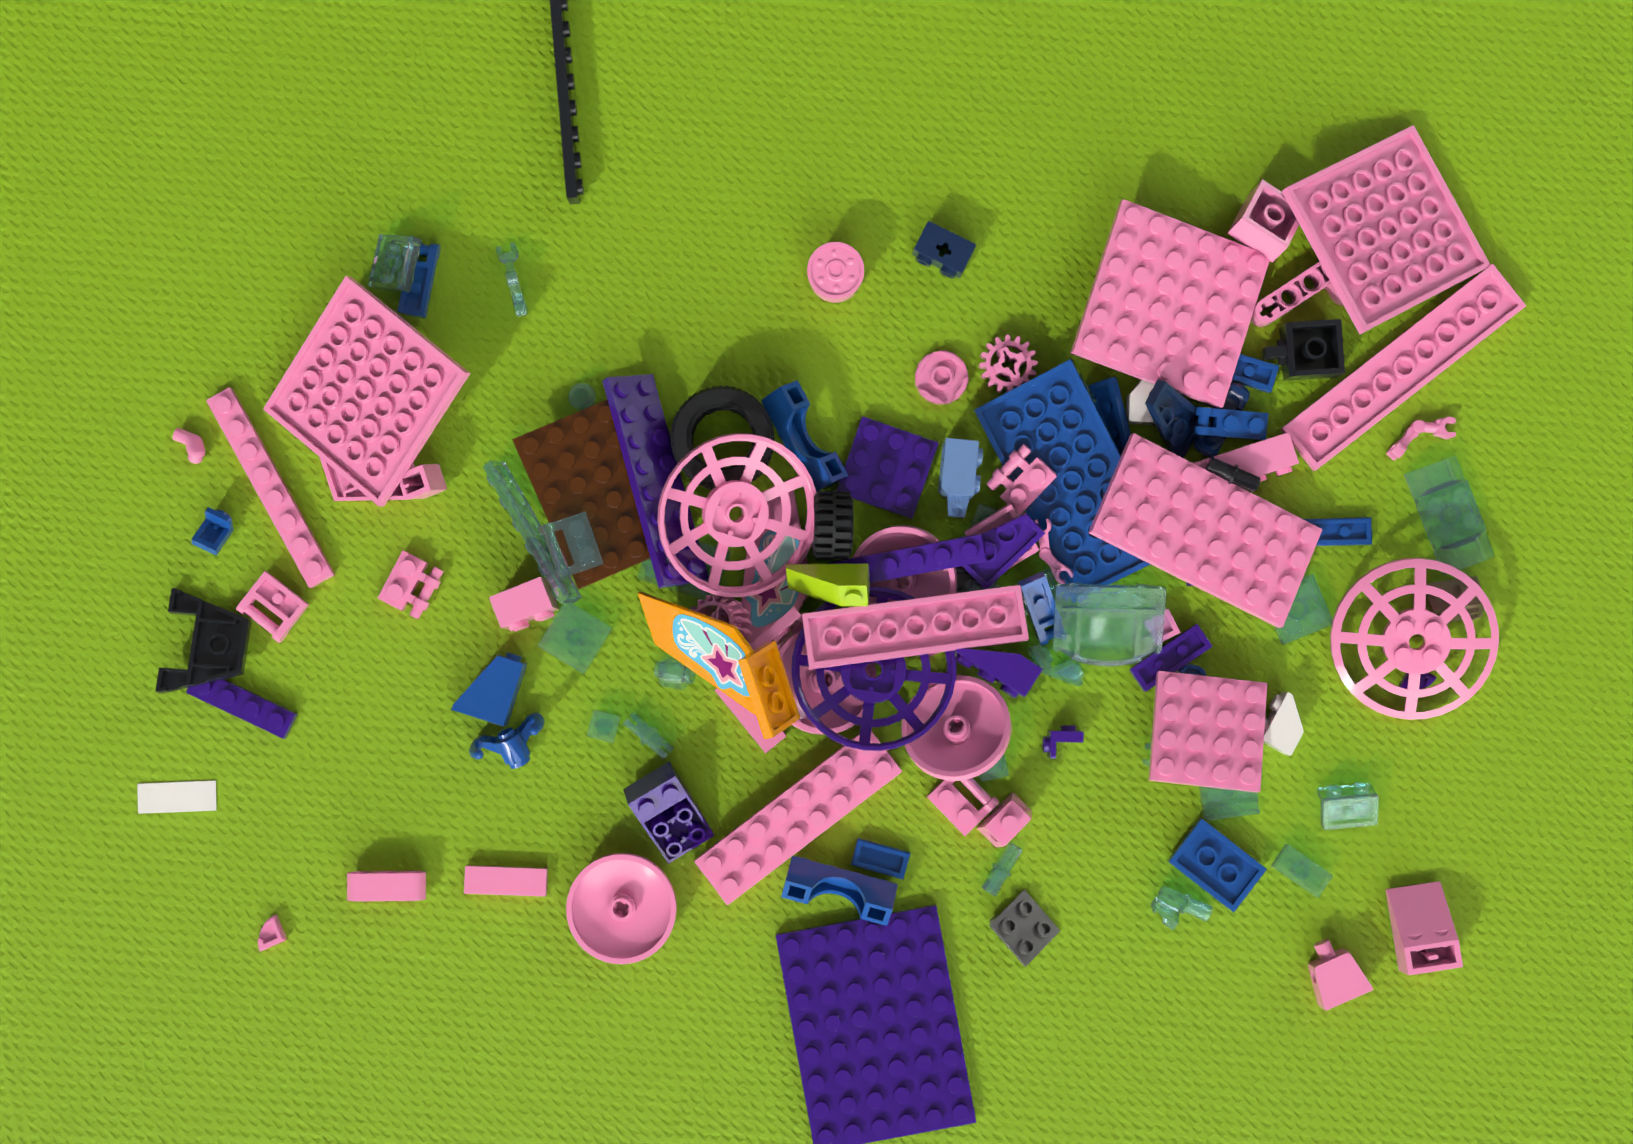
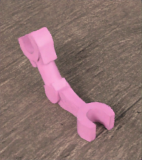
[1386,417,1456,461]

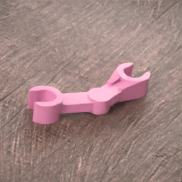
[1035,518,1074,585]

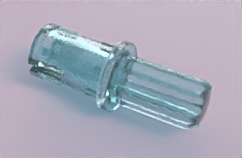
[981,843,1022,896]
[1157,886,1212,922]

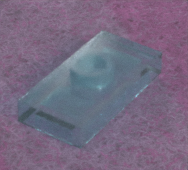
[1271,844,1333,898]

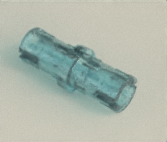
[623,711,675,760]

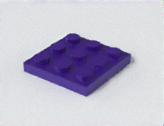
[837,416,939,519]

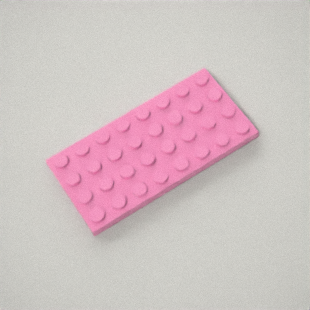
[1088,433,1322,628]

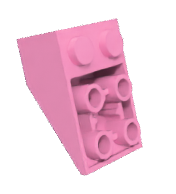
[1385,881,1463,975]

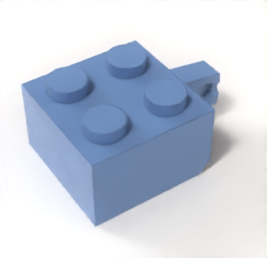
[938,438,983,518]

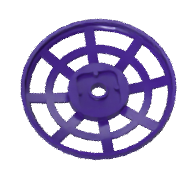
[791,587,956,751]

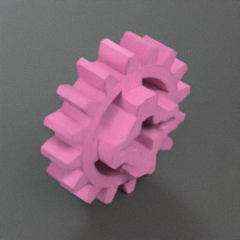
[979,335,1038,393]

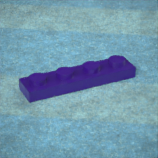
[186,679,298,739]

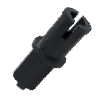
[1205,456,1261,492]

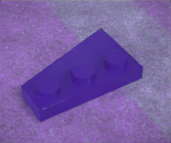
[962,513,1045,589]

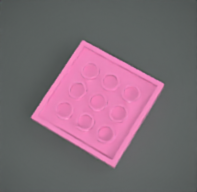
[1148,671,1267,793]

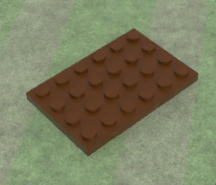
[512,400,651,590]

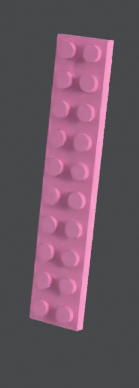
[1280,264,1526,471]

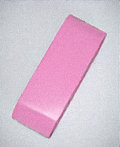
[347,871,426,901]

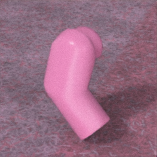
[173,428,205,464]

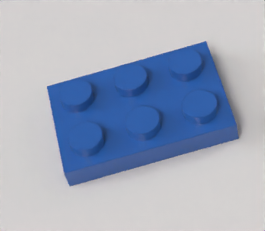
[1167,818,1267,912]

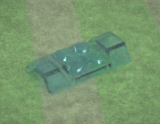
[1404,455,1495,575]

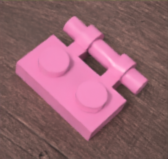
[986,444,1058,515]
[378,550,444,619]

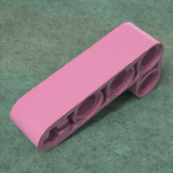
[1251,262,1343,327]

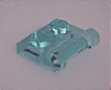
[538,512,604,580]

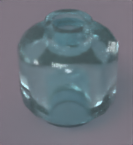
[654,653,696,690]

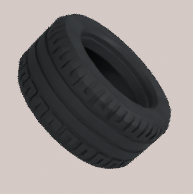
[670,385,774,490]

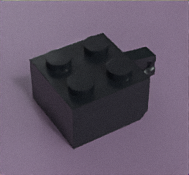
[1262,319,1345,381]

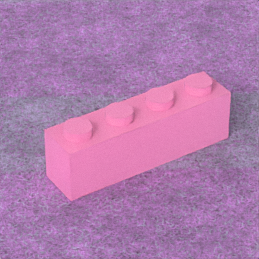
[1193,432,1299,487]

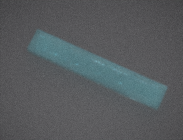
[483,460,582,604]

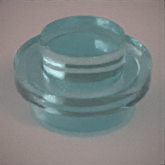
[569,383,596,410]

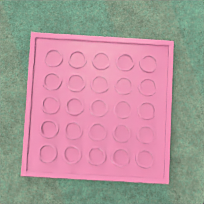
[1282,125,1490,334]
[1071,199,1270,408]
[263,276,470,506]

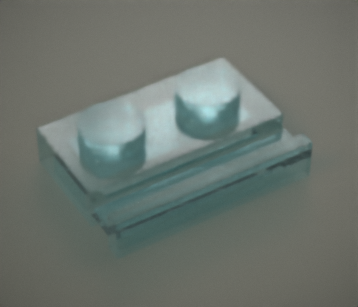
[1199,786,1260,821]

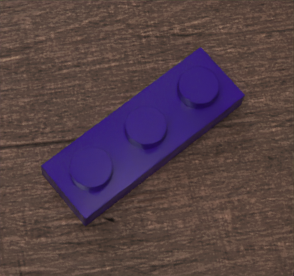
[1129,624,1213,692]

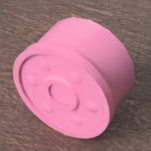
[807,242,864,303]

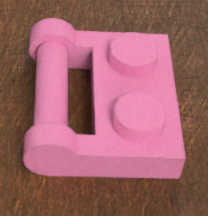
[236,571,310,643]
[926,778,1000,836]

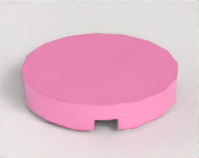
[915,351,968,405]

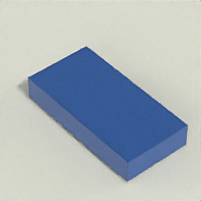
[851,838,910,879]

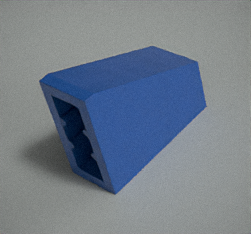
[451,652,527,726]

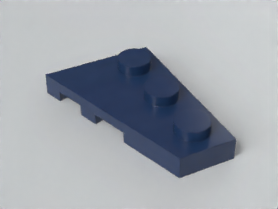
[1145,379,1198,458]

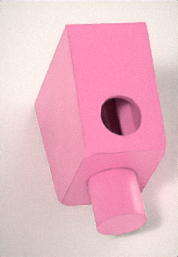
[977,792,1032,848]
[1308,939,1373,1011]

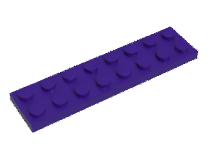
[603,374,709,588]

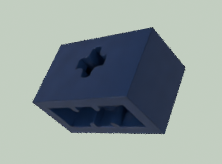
[912,221,976,279]

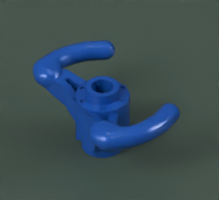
[469,713,545,769]

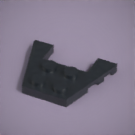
[155,588,252,694]

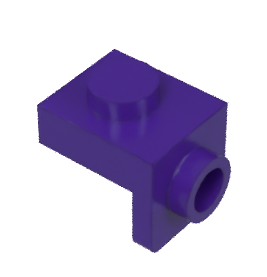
[1043,725,1084,759]

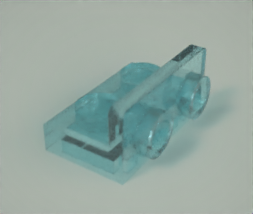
[1317,782,1379,830]

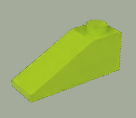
[786,564,870,606]

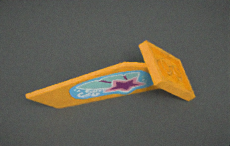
[638,591,800,739]

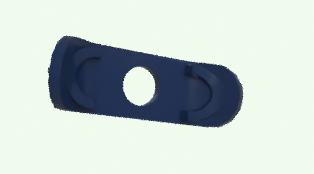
[1193,382,1250,457]

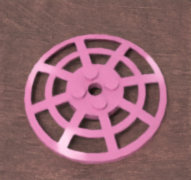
[657,433,816,597]
[1330,558,1499,720]

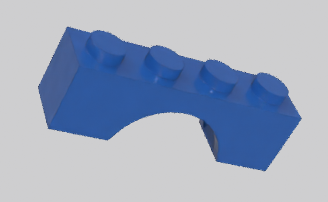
[761,381,848,491]
[781,856,898,926]

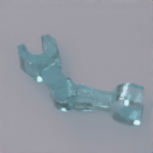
[496,243,528,317]

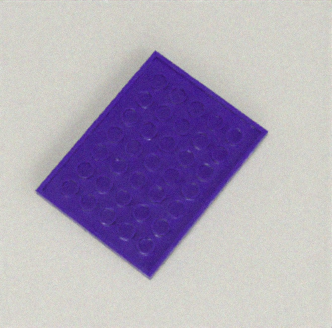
[776,905,976,1144]

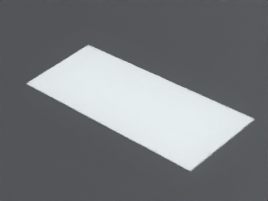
[137,781,216,814]

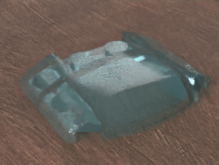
[1052,582,1166,666]

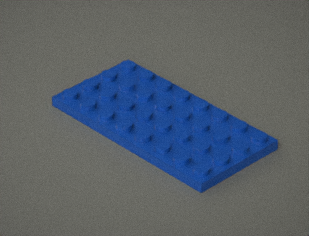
[974,359,1150,603]

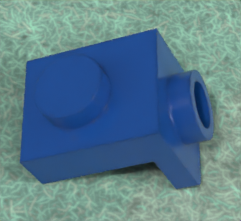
[191,507,234,556]

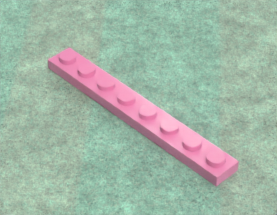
[206,387,335,588]

